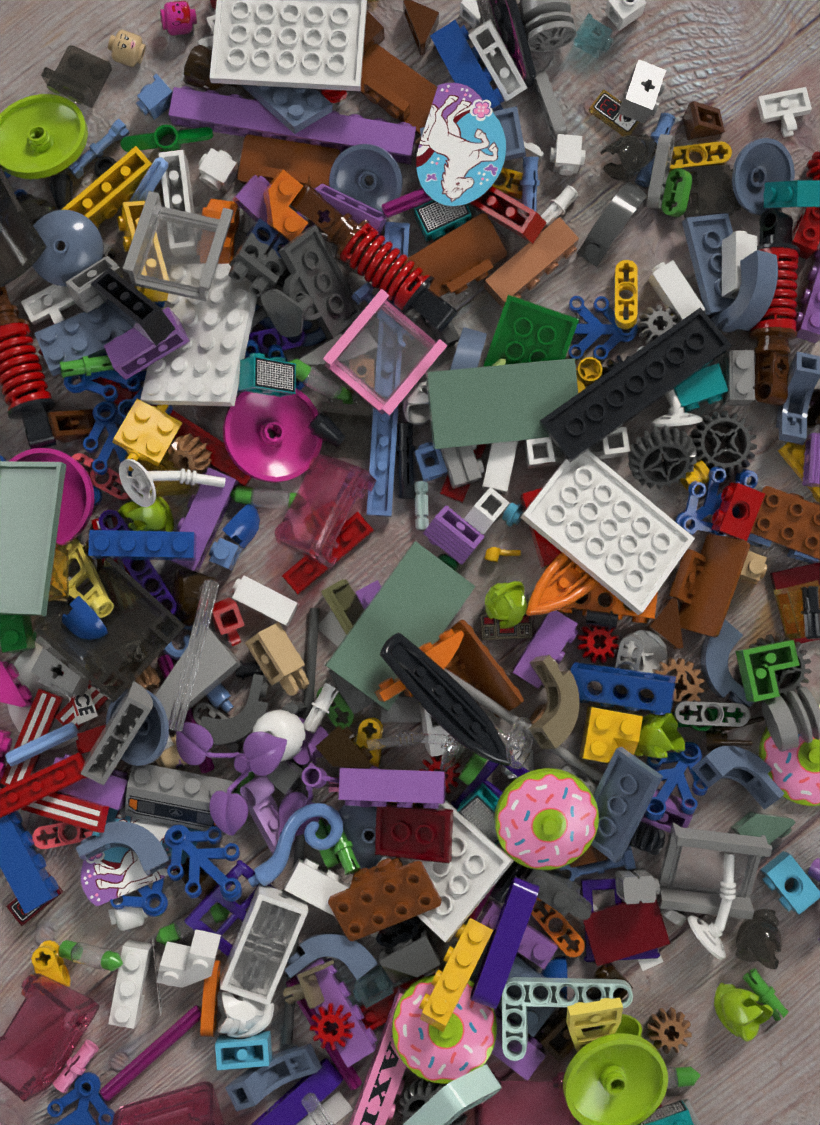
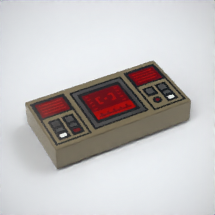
[481,613,532,640]

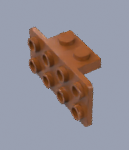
[359,44,438,135]
[238,134,341,189]
[405,213,507,297]
[750,486,820,560]
[669,534,750,638]
[439,619,524,718]
[328,857,441,941]

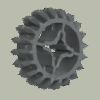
[690,411,758,478]
[628,425,697,490]
[749,634,812,701]
[398,1079,468,1125]

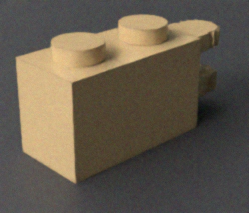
[245,622,309,696]

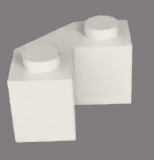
[157,930,221,988]

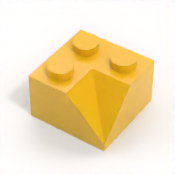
[579,706,643,763]

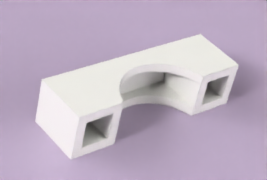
[524,427,630,469]

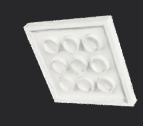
[376,800,513,943]

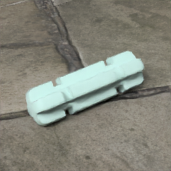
[414,481,429,530]

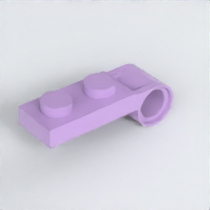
[240,775,296,854]

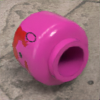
[160,1,197,36]

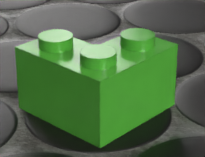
[735,640,800,702]

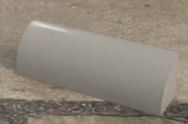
[81,681,153,785]

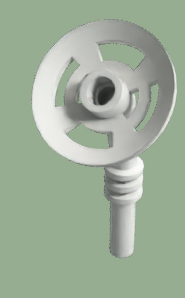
[637,346,702,427]
[119,459,225,507]
[688,852,736,960]

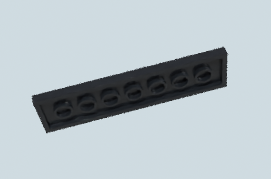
[539,307,732,463]

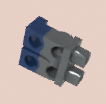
[228,218,290,297]

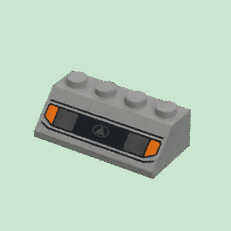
[125,764,236,835]

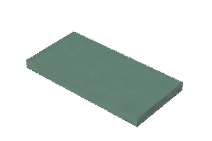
[425,358,578,449]
[0,461,66,617]
[325,541,476,711]

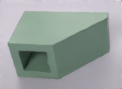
[731,811,796,846]

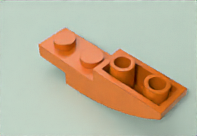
[374,628,464,702]

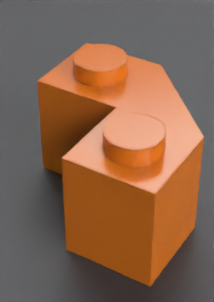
[263,169,308,241]
[196,199,240,264]

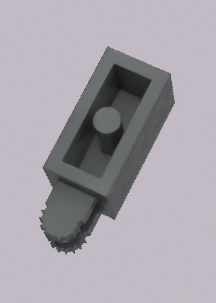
[524,869,592,920]

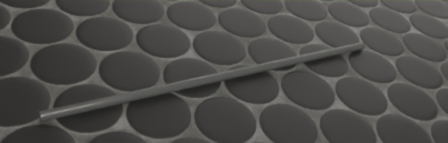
[282,608,320,1044]

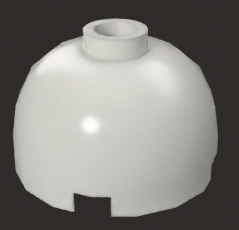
[252,710,306,762]

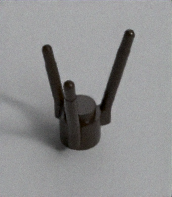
[706,716,765,757]

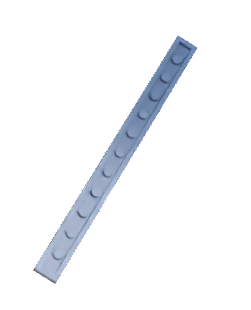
[367,222,410,517]

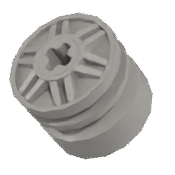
[518,0,576,52]
[761,687,820,752]

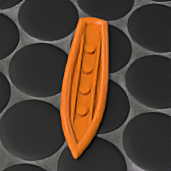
[526,552,599,616]

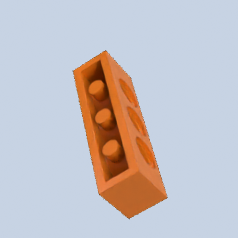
[557,583,658,624]

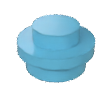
[502,502,524,527]

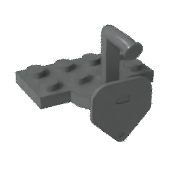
[250,225,363,339]

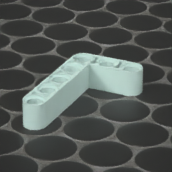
[502,977,633,1061]
[403,1064,502,1125]

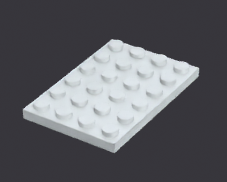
[210,0,367,91]
[140,264,257,406]
[520,450,695,615]

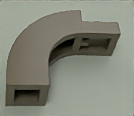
[528,655,579,749]

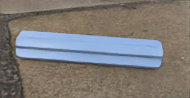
[129,157,169,202]
[5,722,78,766]

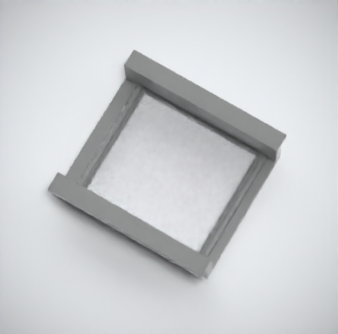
[123,191,233,302]
[658,823,773,920]

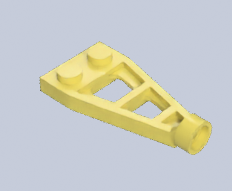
[51,538,114,618]
[566,998,623,1052]

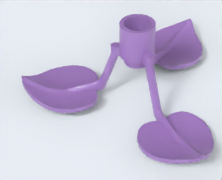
[279,717,379,836]
[176,722,287,836]

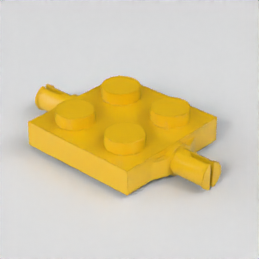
[112,399,182,471]

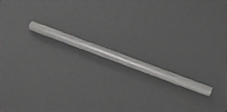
[444,668,604,783]

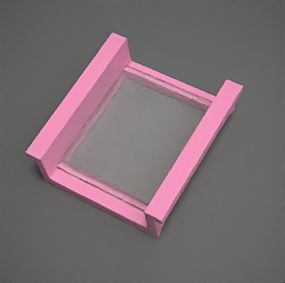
[323,289,447,415]

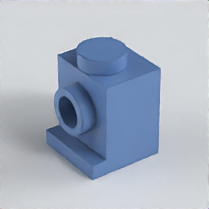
[136,73,173,120]
[414,442,447,482]
[209,538,242,571]

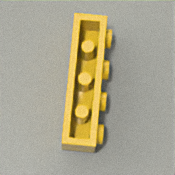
[61,146,152,228]
[117,201,170,302]
[419,918,493,1032]

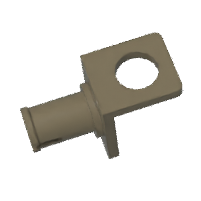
[283,960,334,1009]

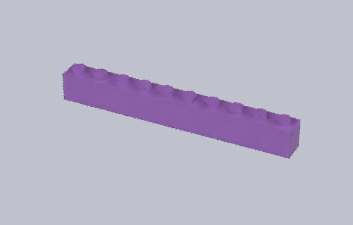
[168,86,416,165]

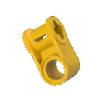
[356,717,383,768]
[31,940,70,995]

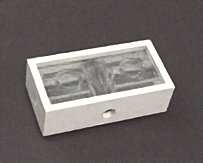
[220,883,308,1005]

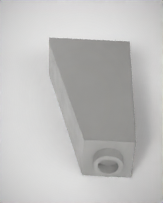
[155,624,242,724]

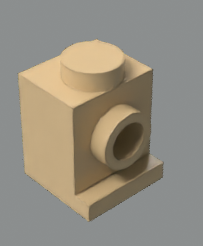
[739,551,767,585]

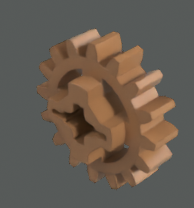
[648,658,705,713]

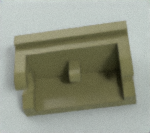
[321,579,364,635]

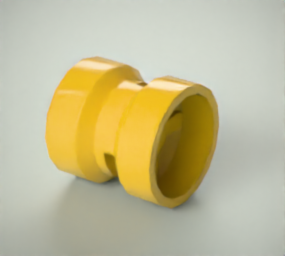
[576,357,602,387]
[680,460,710,492]

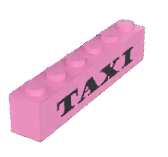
[349,986,410,1125]

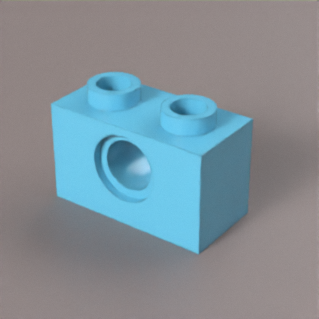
[760,851,820,915]
[215,1031,272,1070]

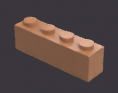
[484,217,579,308]

